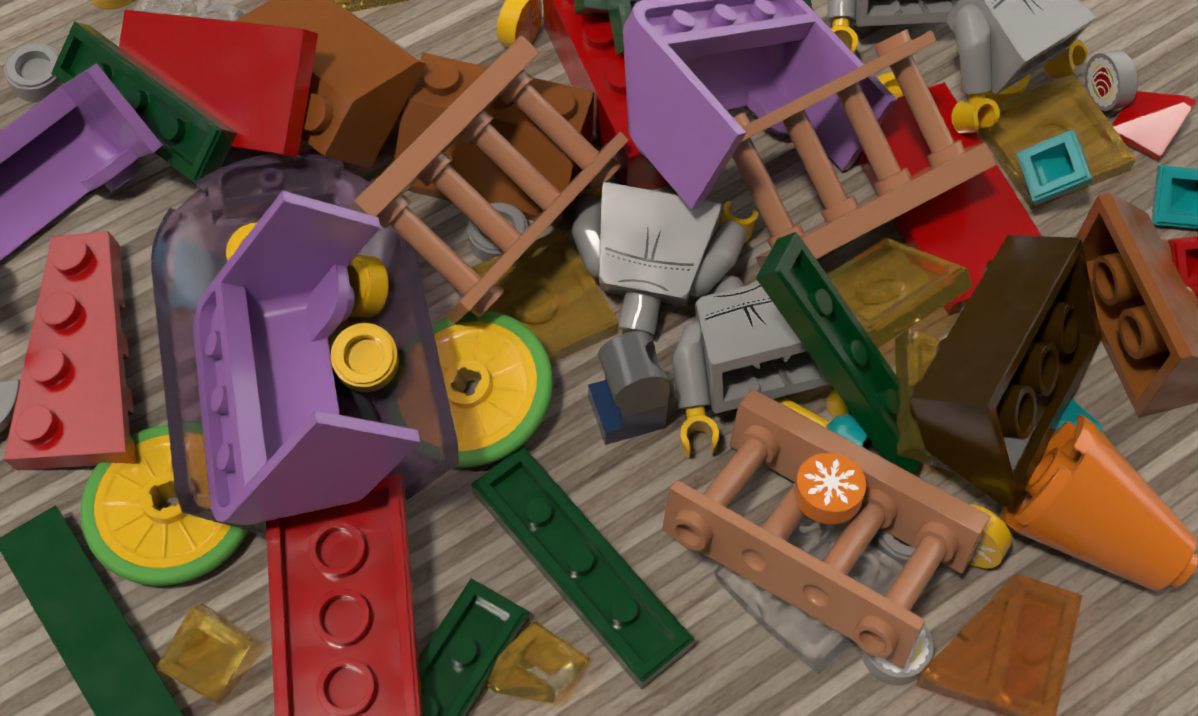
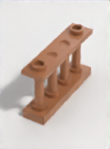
[732,29,996,268]
[349,35,629,325]
[662,389,991,669]

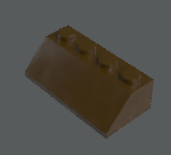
[909,235,1102,508]

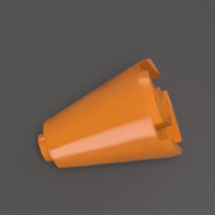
[999,415,1198,592]

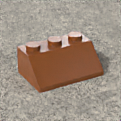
[236,0,426,169]
[394,52,594,228]
[1076,192,1198,418]

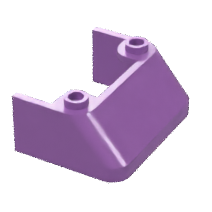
[623,0,897,210]
[0,63,162,261]
[193,190,420,525]

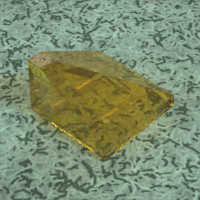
[156,603,253,703]
[486,621,590,703]

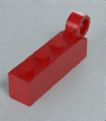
[543,0,670,190]

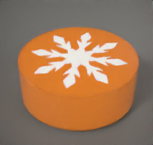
[794,453,866,524]

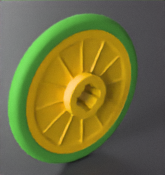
[390,311,553,468]
[81,424,251,586]

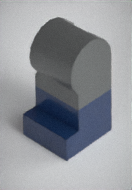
[588,331,670,445]

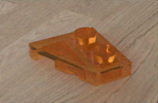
[916,573,1082,716]

